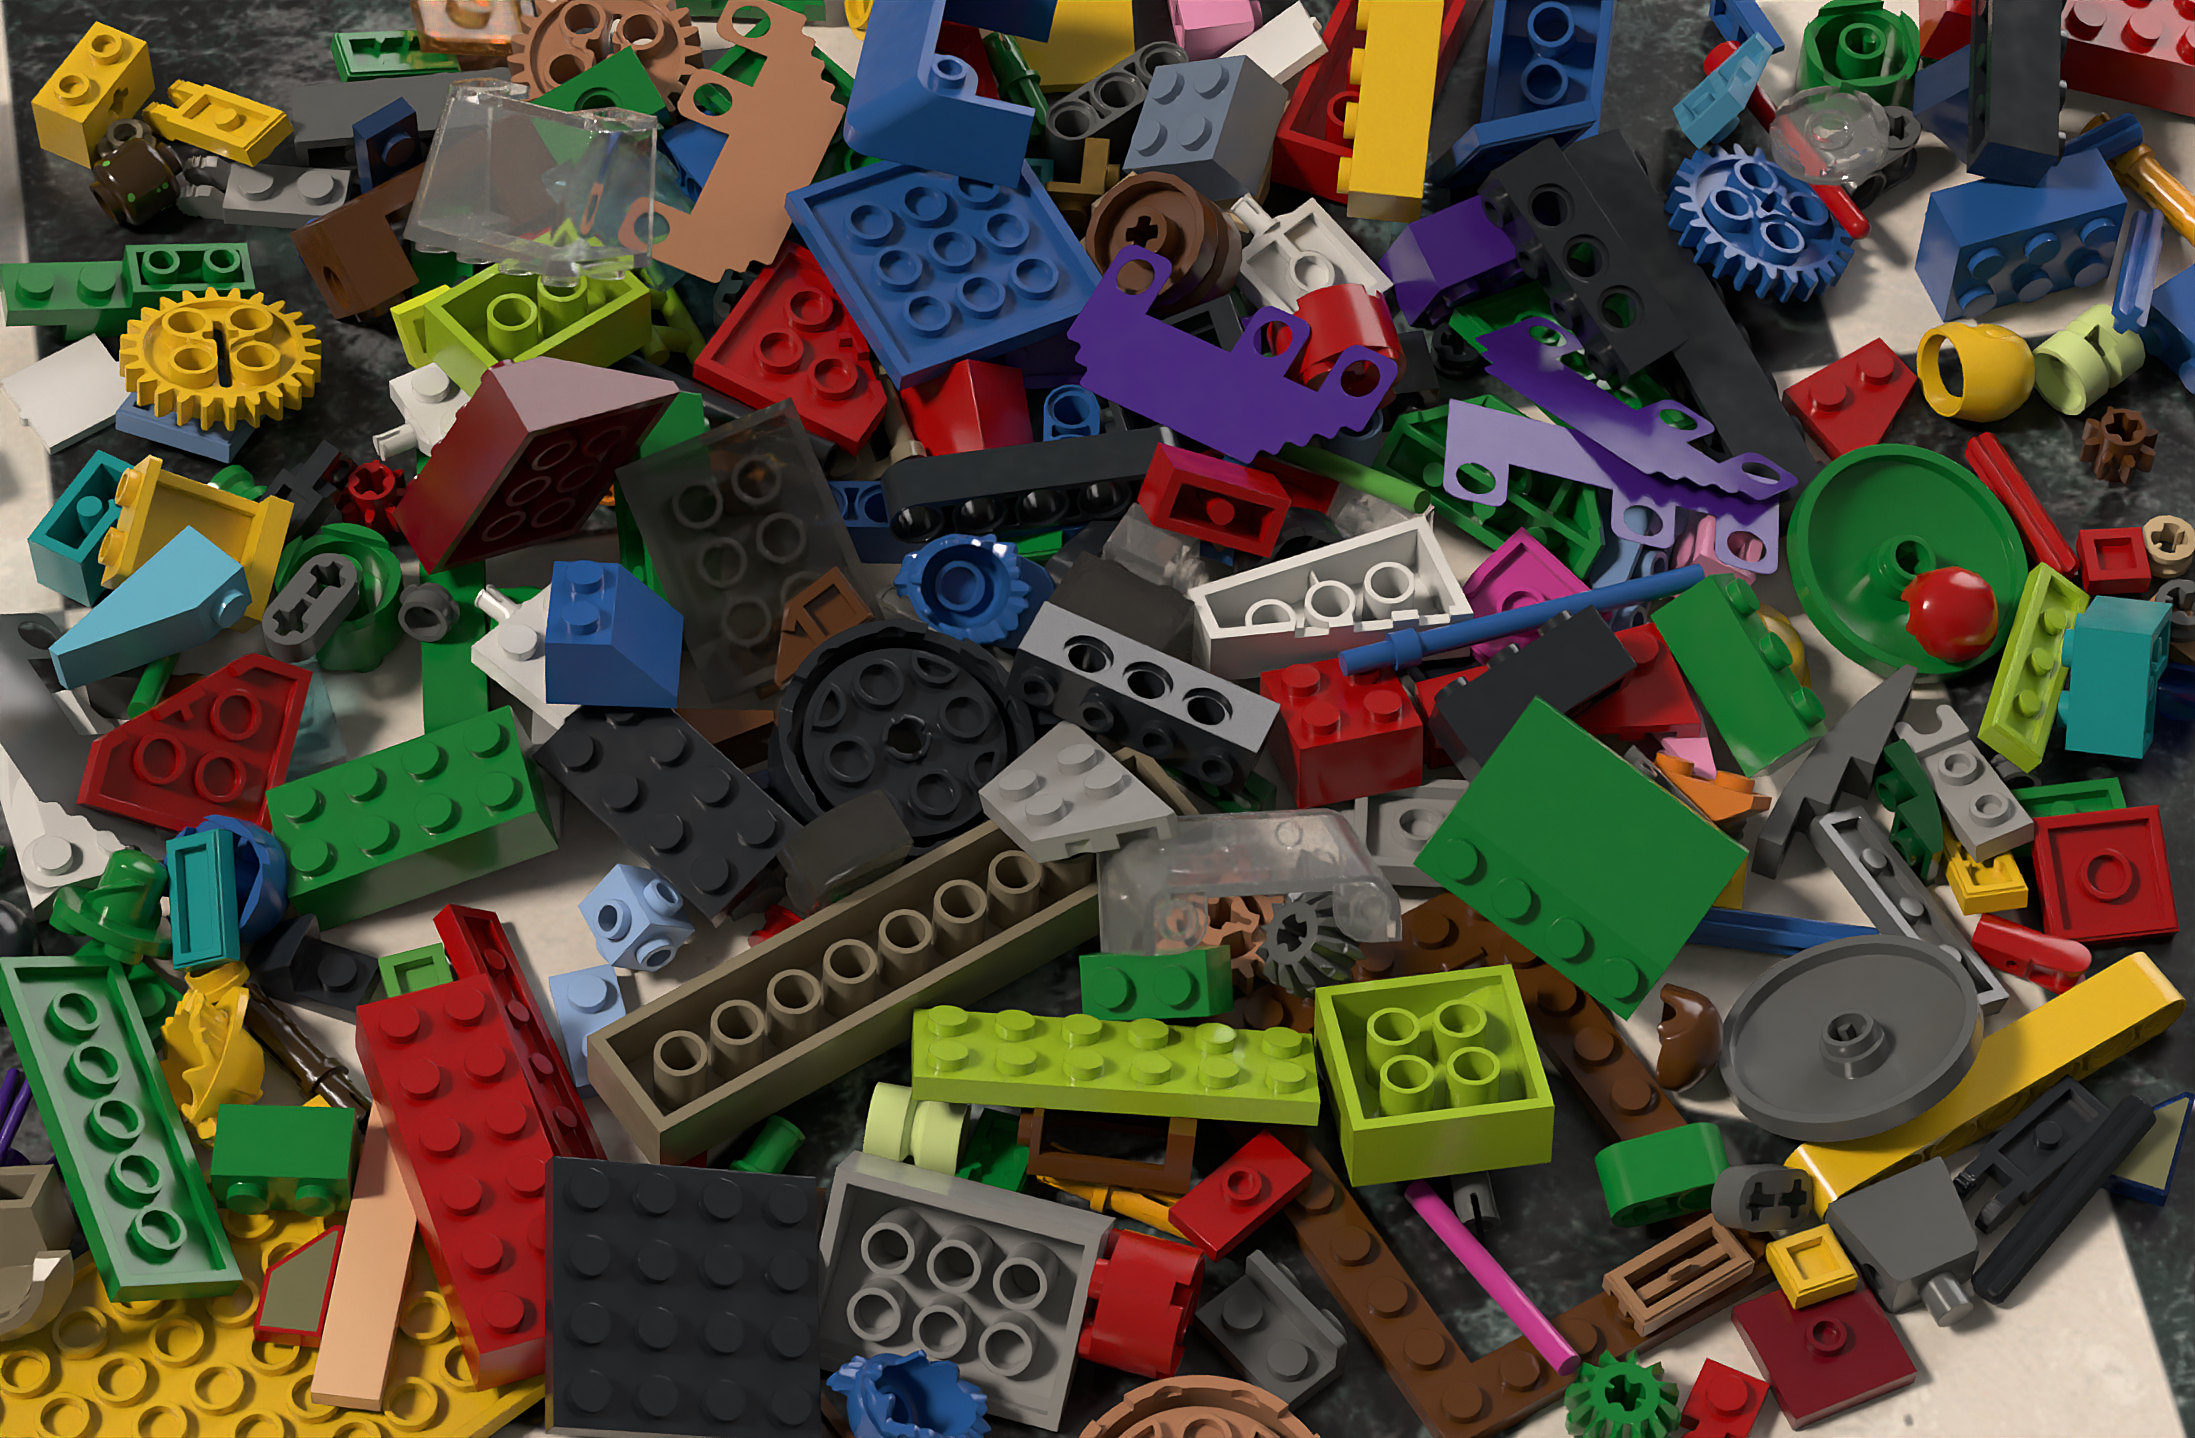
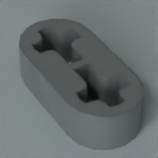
[262,553,359,663]
[1711,1163,1813,1232]

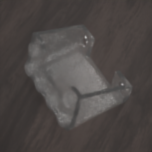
[403,77,657,287]

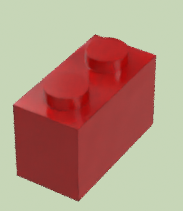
[1137,442,1292,558]

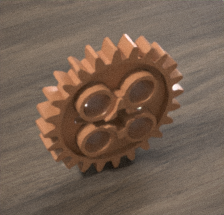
[507,0,704,150]

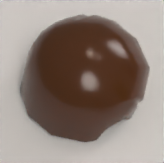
[1655,983,1724,1093]

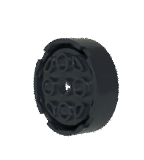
[768,619,1035,883]

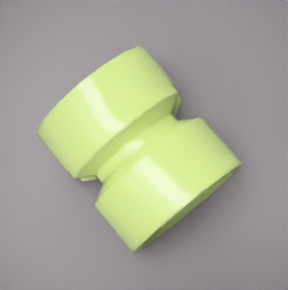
[2032,304,2145,415]
[863,1082,972,1176]

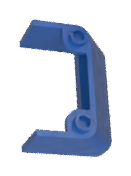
[843,0,1057,189]

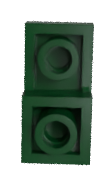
[1875,738,1943,888]

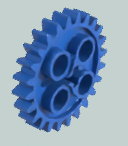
[1664,144,1855,303]

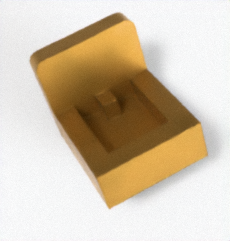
[1044,137,1120,233]

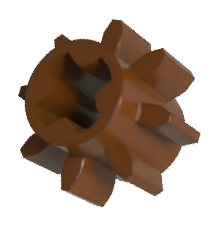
[2079,406,2158,485]

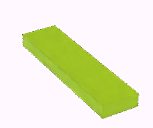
[1977,562,2091,774]

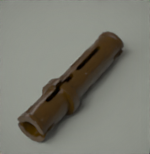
[241,983,373,1137]

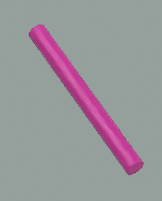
[1404,1179,1581,1376]

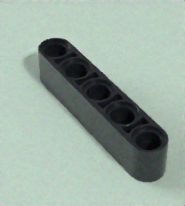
[880,427,1185,544]

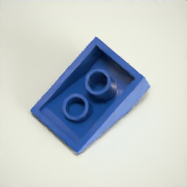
[1480,0,1617,141]

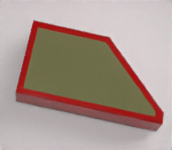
[253,1225,345,1348]

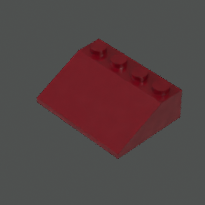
[392,356,680,575]

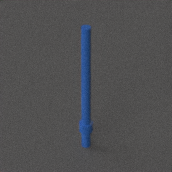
[1339,564,1705,677]

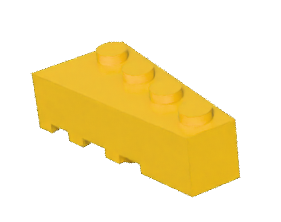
[1337,0,1444,223]

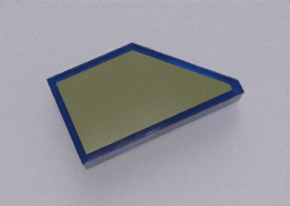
[2101,1092,2195,1207]

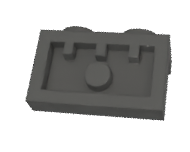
[1193,1250,1347,1413]

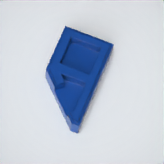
[1709,0,1785,55]

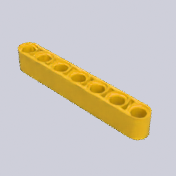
[1783,952,2187,1223]

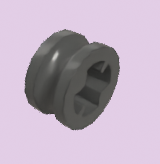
[2155,579,2195,643]

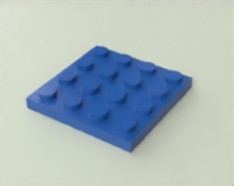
[784,158,1102,391]

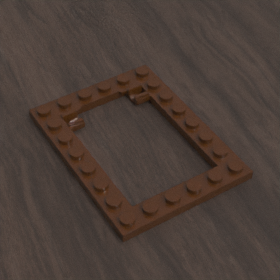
[1186,890,1777,1438]

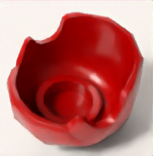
[1901,566,1998,663]

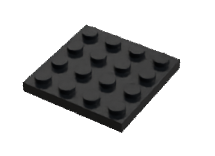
[545,1156,821,1438]

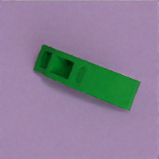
[0,243,255,341]

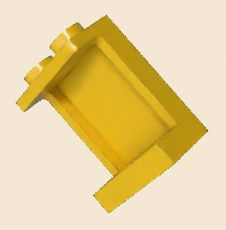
[98,455,294,634]

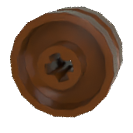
[1085,171,1243,320]

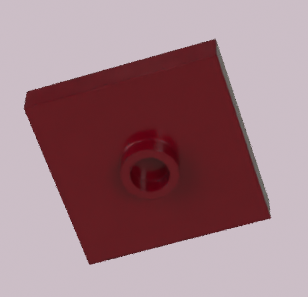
[1730,1260,1917,1430]

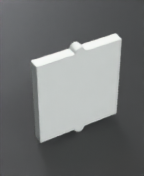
[1219,0,1328,85]
[0,333,131,455]

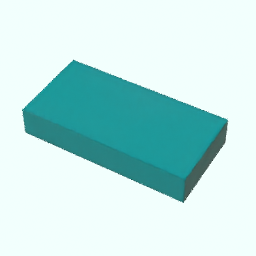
[166,828,241,972]

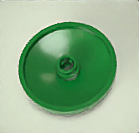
[1786,443,2028,684]

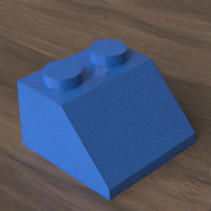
[545,560,684,708]

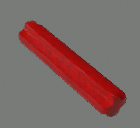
[1964,432,2080,581]

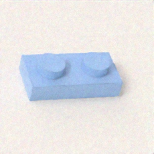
[548,964,626,1100]

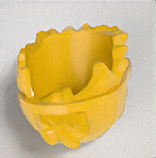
[159,986,265,1151]

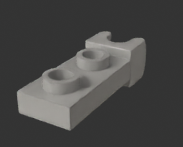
[1892,704,2034,864]

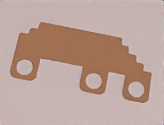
[614,0,846,283]

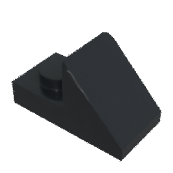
[242,913,381,1026]

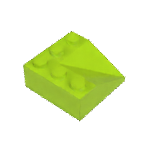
[1314,964,1555,1187]

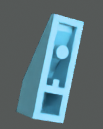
[48,525,253,690]

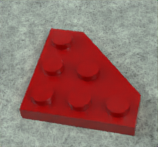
[693,239,887,457]
[76,653,313,835]

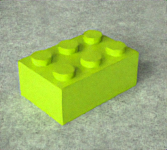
[423,219,652,398]

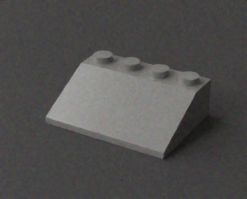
[818,1150,1116,1432]

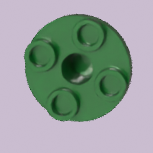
[49,849,173,965]

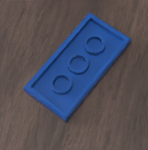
[1425,100,1597,194]

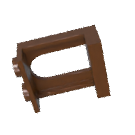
[1017,1107,1198,1194]

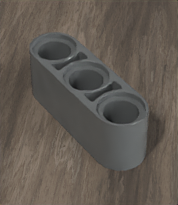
[1045,41,1189,179]

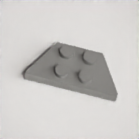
[978,720,1181,864]
[1304,778,1469,887]

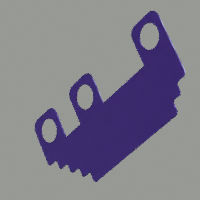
[1067,245,1398,464]
[1475,317,1798,501]

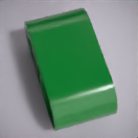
[1595,1122,1730,1228]

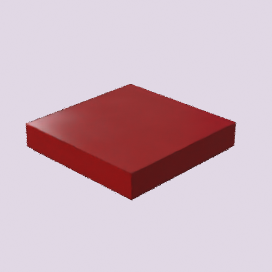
[2030,805,2180,945]

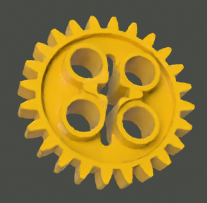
[119,287,322,431]

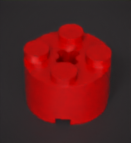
[1267,283,1407,410]
[1076,1228,1206,1380]

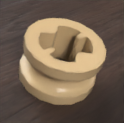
[2142,515,2195,579]

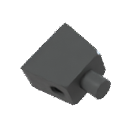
[1824,1156,1980,1327]

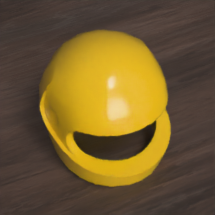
[1916,322,2036,423]

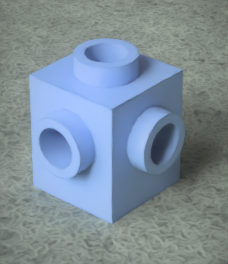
[578,864,695,972]

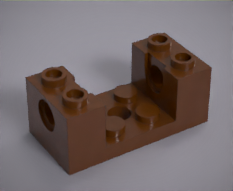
[289,111,574,323]

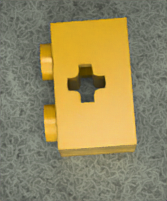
[31,21,155,169]

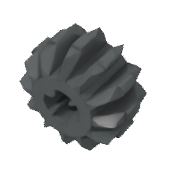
[1255,885,1371,1000]

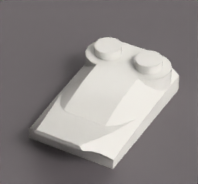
[0,690,142,923]

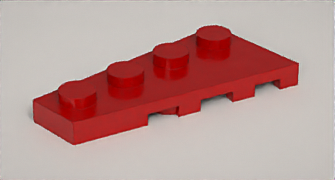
[1414,622,1702,748]

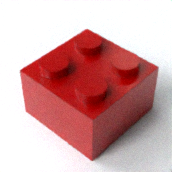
[1260,657,1423,810]

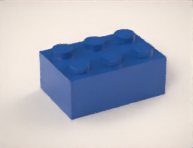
[1914,148,2128,323]

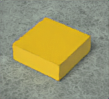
[1764,1223,1858,1310]

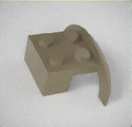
[0,1164,78,1342]

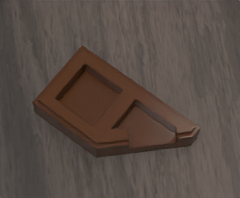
[774,566,875,690]

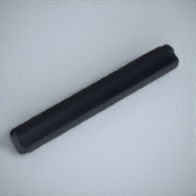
[1971,1094,2156,1305]

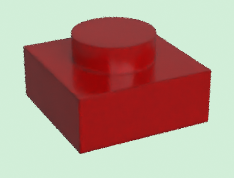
[2075,527,2152,595]

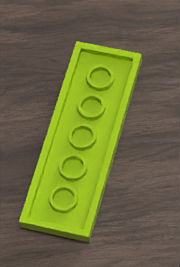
[912,1005,1320,1126]

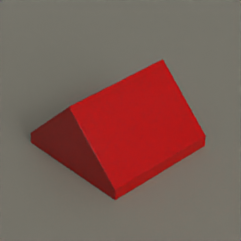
[900,359,1034,457]

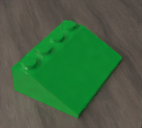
[1413,694,1749,1022]

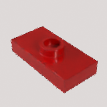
[1168,1129,1313,1263]

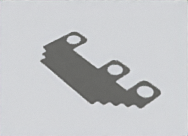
[0,613,167,861]

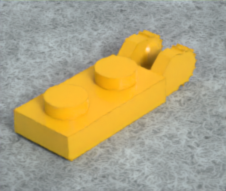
[142,79,294,167]

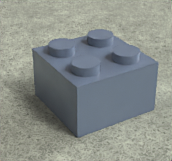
[1122,55,1289,201]

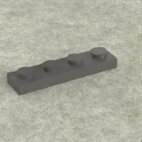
[1804,805,2011,1017]

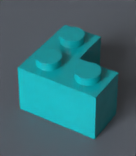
[27,450,134,607]
[2057,595,2173,759]

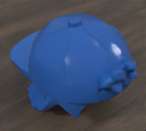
[893,534,1056,650]
[826,1350,991,1438]

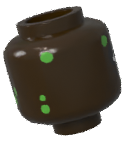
[89,137,183,227]

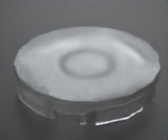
[1769,86,1890,186]

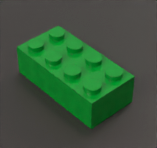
[265,705,559,933]

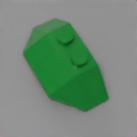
[1370,394,1606,583]

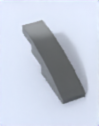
[1751,664,1918,880]

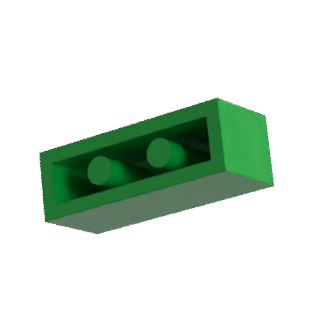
[1650,573,1828,778]

